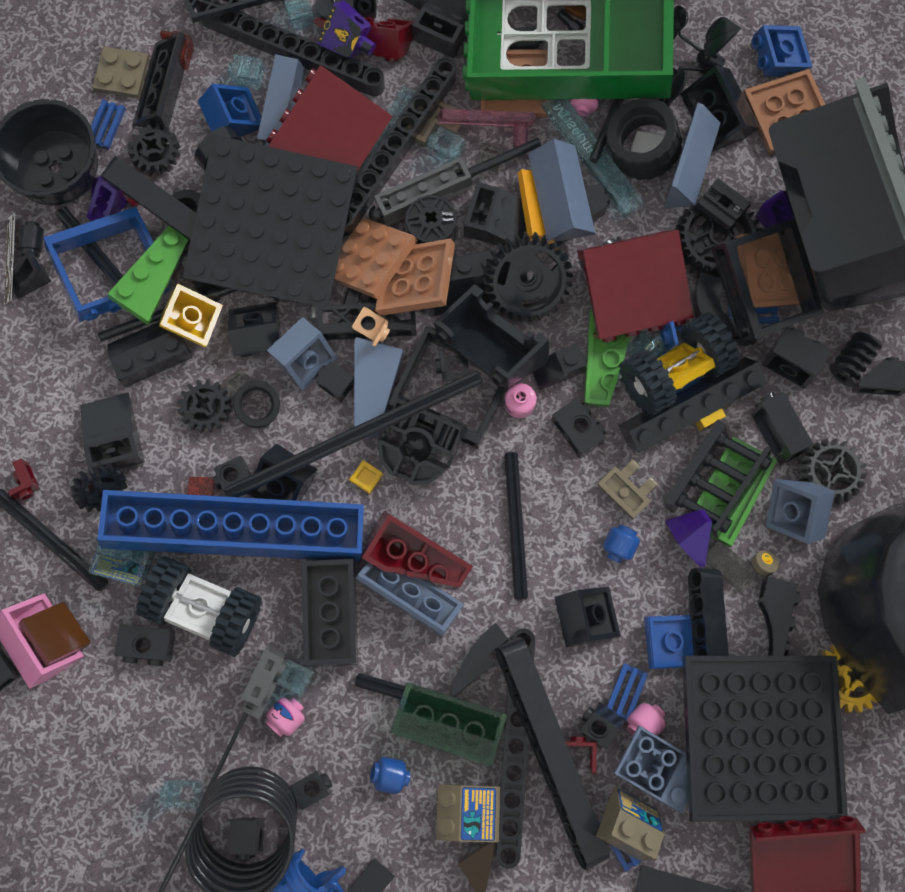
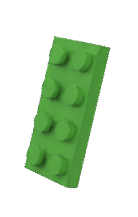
[696,436,777,547]

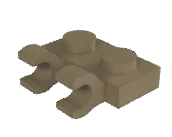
[597,459,658,520]

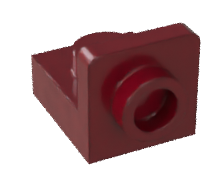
[8,458,40,501]

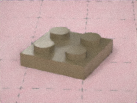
[92,46,150,98]

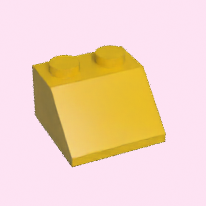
[159,284,223,347]

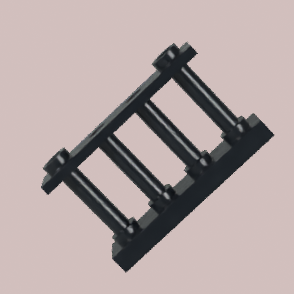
[664,420,773,538]

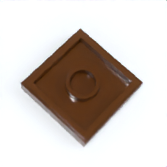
[18,602,91,666]

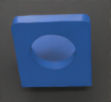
[660,321,684,353]

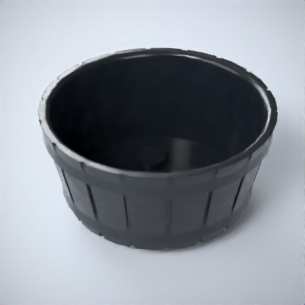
[0,99,98,206]

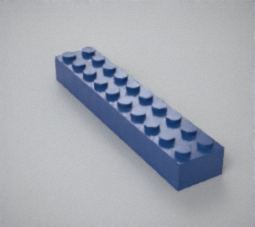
[97,490,364,562]

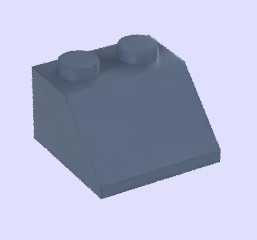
[267,317,337,391]
[766,479,835,544]

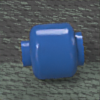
[603,524,640,563]
[370,757,410,794]

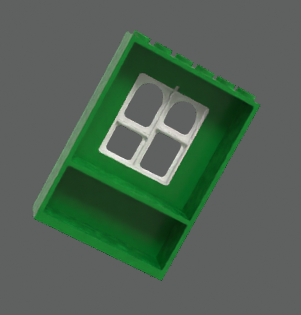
[463,0,674,100]

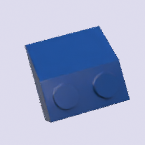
[198,84,262,137]

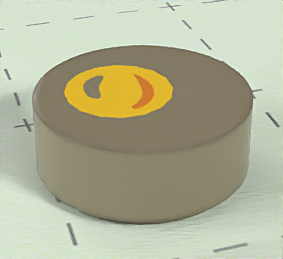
[752,550,779,577]

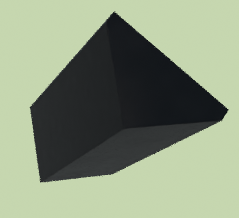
[133,31,190,130]

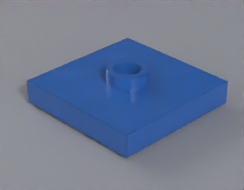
[644,615,694,669]

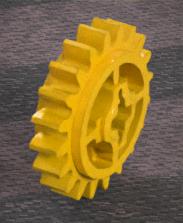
[822,645,878,713]

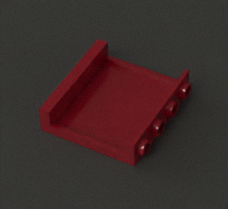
[266,65,393,171]
[577,230,694,342]
[749,816,865,892]

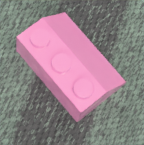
[0,593,84,689]

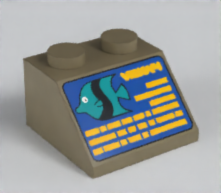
[436,784,500,842]
[596,787,665,861]

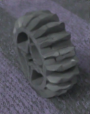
[797,438,867,505]

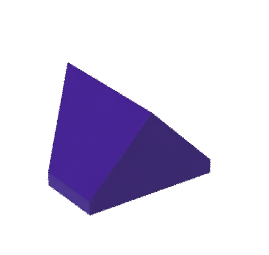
[86,177,128,221]
[755,190,794,233]
[666,510,712,567]

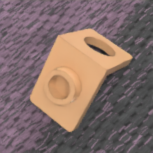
[352,307,390,347]

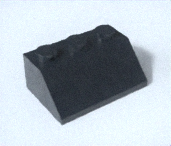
[680,65,760,152]
[107,322,193,387]

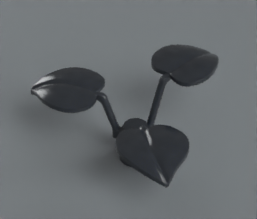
[659,6,741,107]

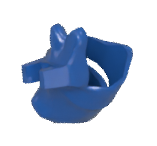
[271,848,346,892]

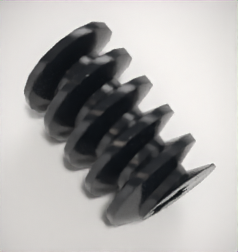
[829,332,882,387]

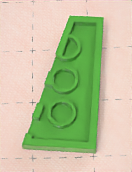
[108,226,189,326]
[583,309,631,407]

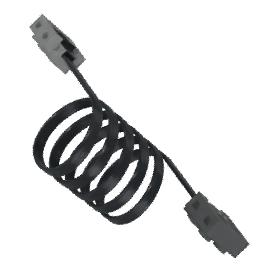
[158,644,298,892]

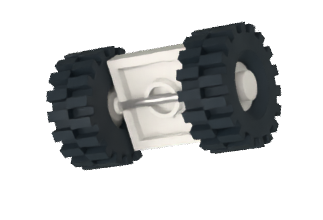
[136,556,262,657]

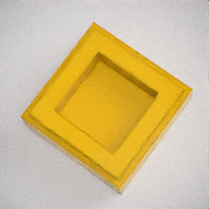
[695,409,726,431]
[349,460,384,495]

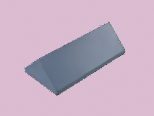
[664,103,720,208]
[528,139,595,242]
[356,562,464,638]

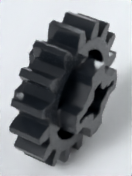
[128,124,181,175]
[177,379,232,433]
[70,463,128,512]

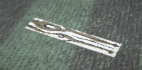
[4,213,15,305]

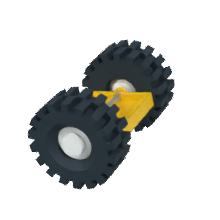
[619,313,740,416]

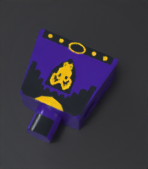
[317,0,376,58]

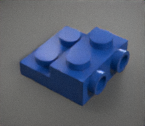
[751,25,813,77]

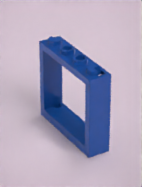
[43,207,171,322]

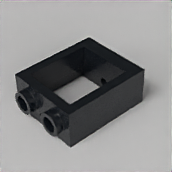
[751,392,814,466]

